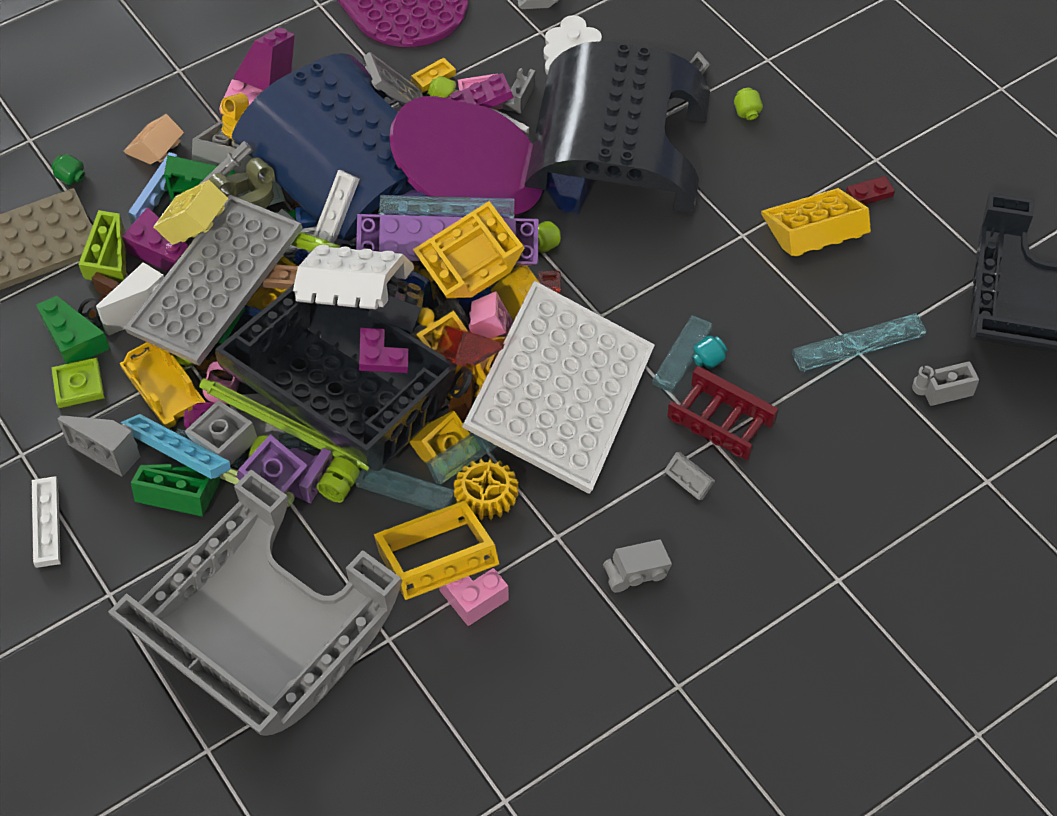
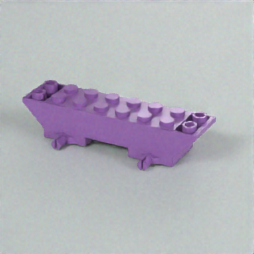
[356,204,538,283]

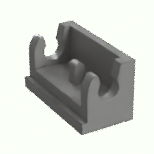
[503,68,535,114]

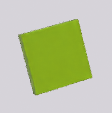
[51,358,105,408]

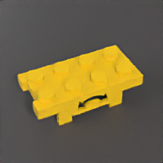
[120,342,205,429]

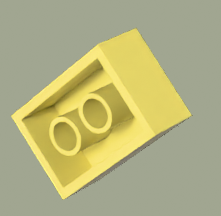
[153,180,228,245]

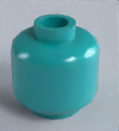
[692,336,727,369]

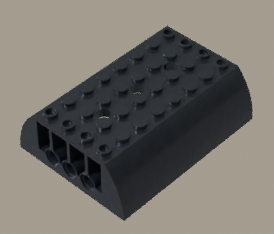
[215,284,457,471]

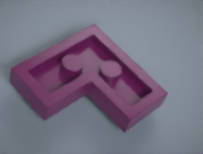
[359,328,408,373]

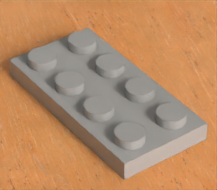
[364,52,423,107]

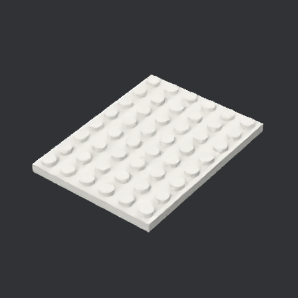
[462,281,655,494]

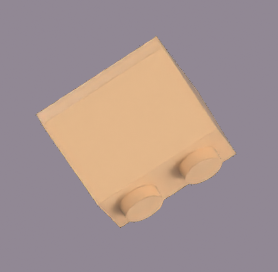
[124,114,184,164]

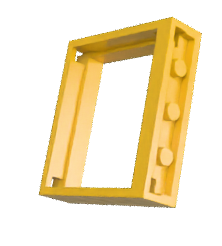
[374,500,499,600]

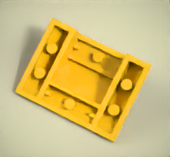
[413,201,524,298]

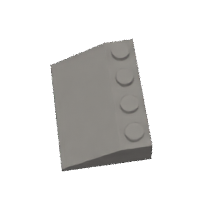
[191,121,252,174]

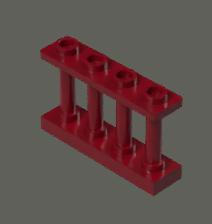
[667,366,779,460]

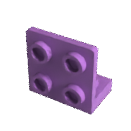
[289,448,333,503]

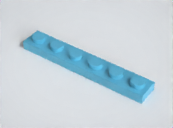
[121,414,231,479]

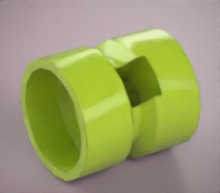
[316,457,360,503]

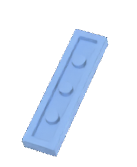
[128,152,177,224]

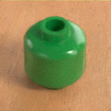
[51,154,85,185]

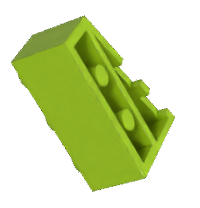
[78,210,126,283]

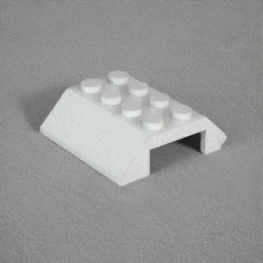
[293,245,414,309]

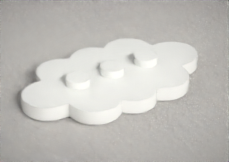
[544,15,602,75]

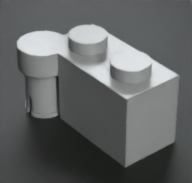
[912,361,979,406]
[603,539,672,593]

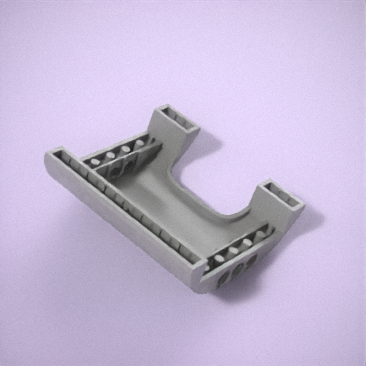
[108,470,402,736]

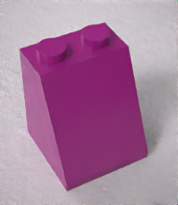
[234,28,295,90]

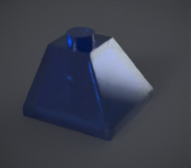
[546,172,588,214]

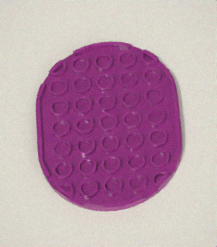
[337,0,468,47]
[390,96,543,218]

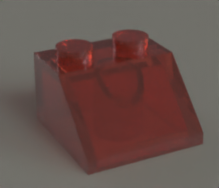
[436,324,505,367]

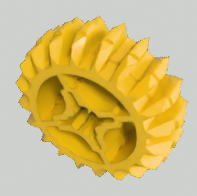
[454,458,518,520]

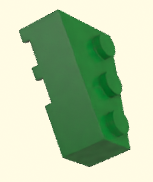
[164,155,236,202]
[36,296,110,364]

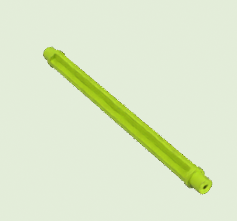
[199,378,370,471]

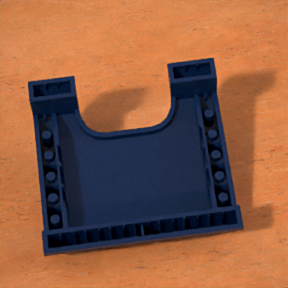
[232,53,414,241]

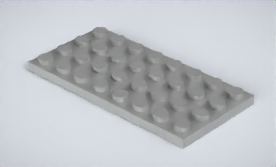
[125,194,303,366]

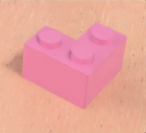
[469,291,514,343]
[439,568,509,626]

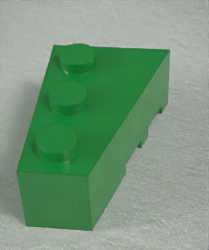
[131,464,220,517]

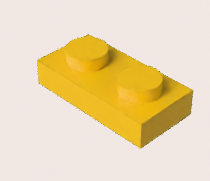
[411,58,456,93]

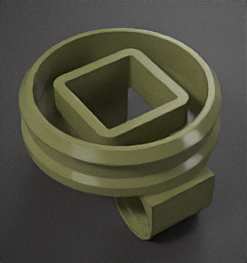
[209,158,275,209]

